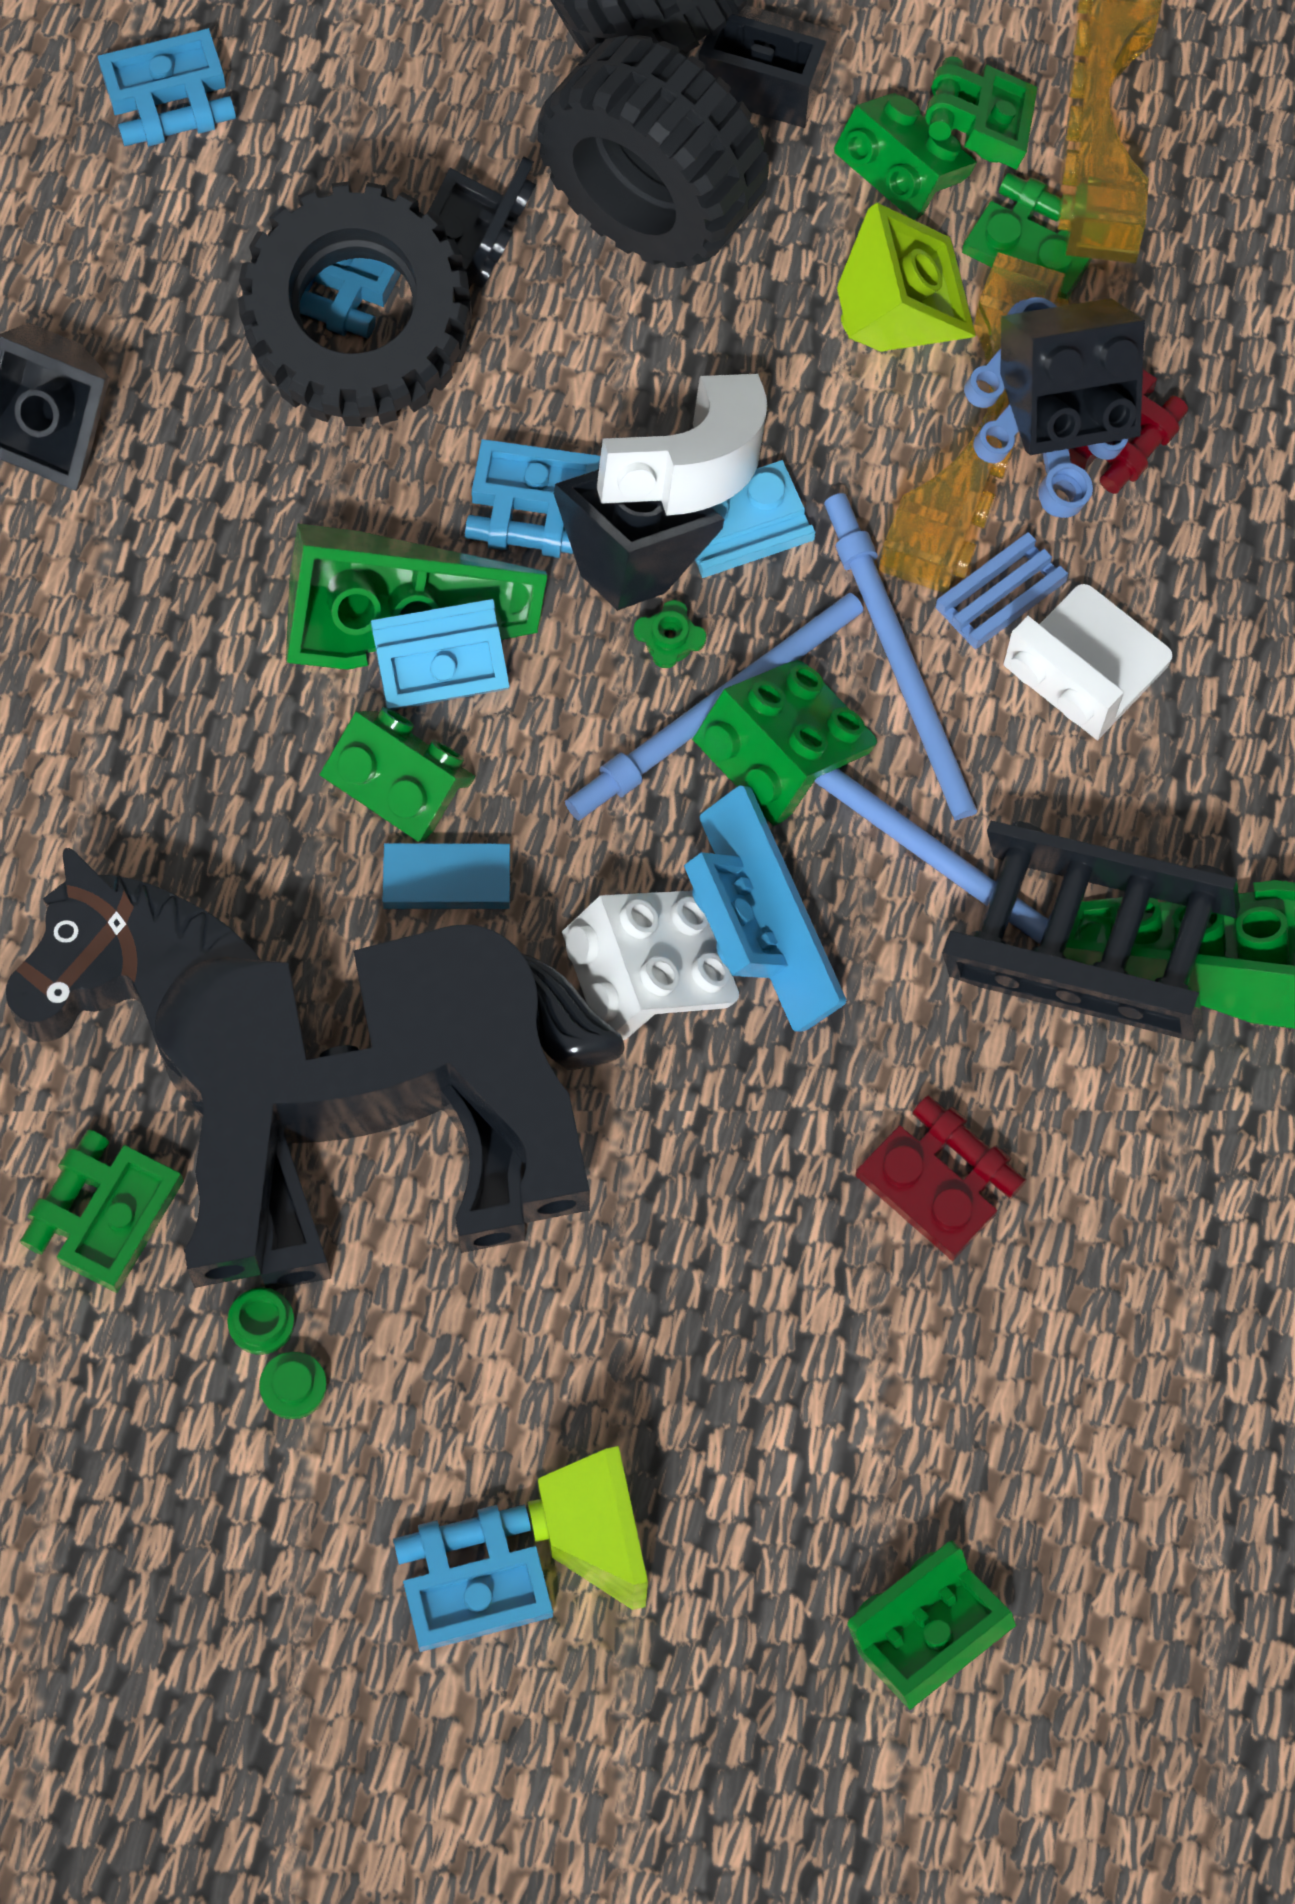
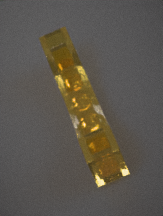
[1058,0,1162,264]
[879,252,1070,593]

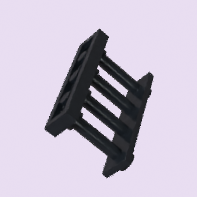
[942,820,1240,1042]

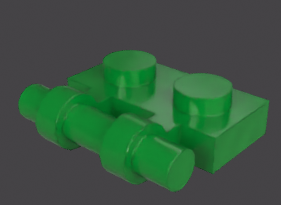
[925,56,1038,170]
[962,173,1112,304]
[19,1130,184,1293]

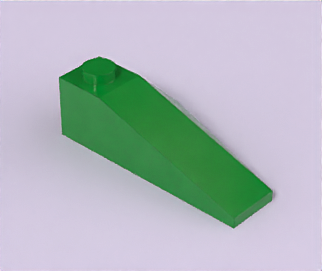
[286,523,547,670]
[1063,880,1295,1029]

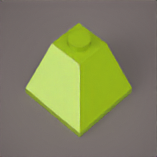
[837,203,976,352]
[527,1446,648,1610]

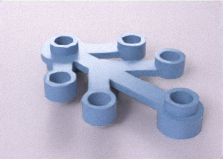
[964,297,1128,518]

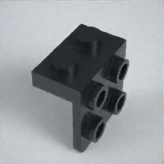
[427,156,536,289]

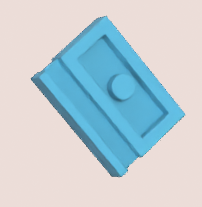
[695,460,815,578]
[371,599,510,710]

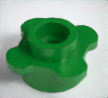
[634,600,706,668]

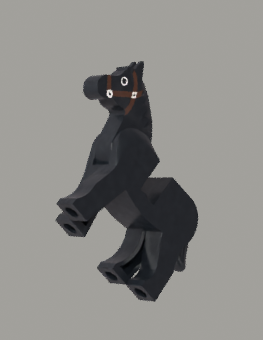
[6,848,625,1290]

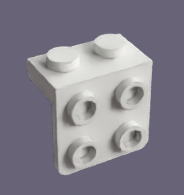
[1003,584,1172,741]
[562,891,739,1040]

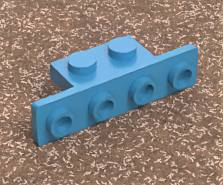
[684,785,846,1032]

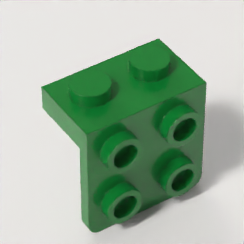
[692,660,877,826]

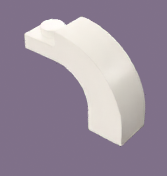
[597,374,767,515]

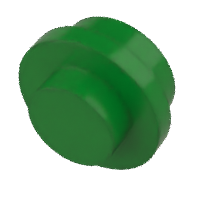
[227,1288,295,1355]
[259,1352,327,1419]

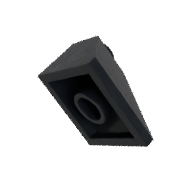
[0,323,110,491]
[553,469,725,611]

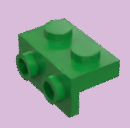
[834,92,977,220]
[319,707,475,842]
[847,1540,1016,1710]

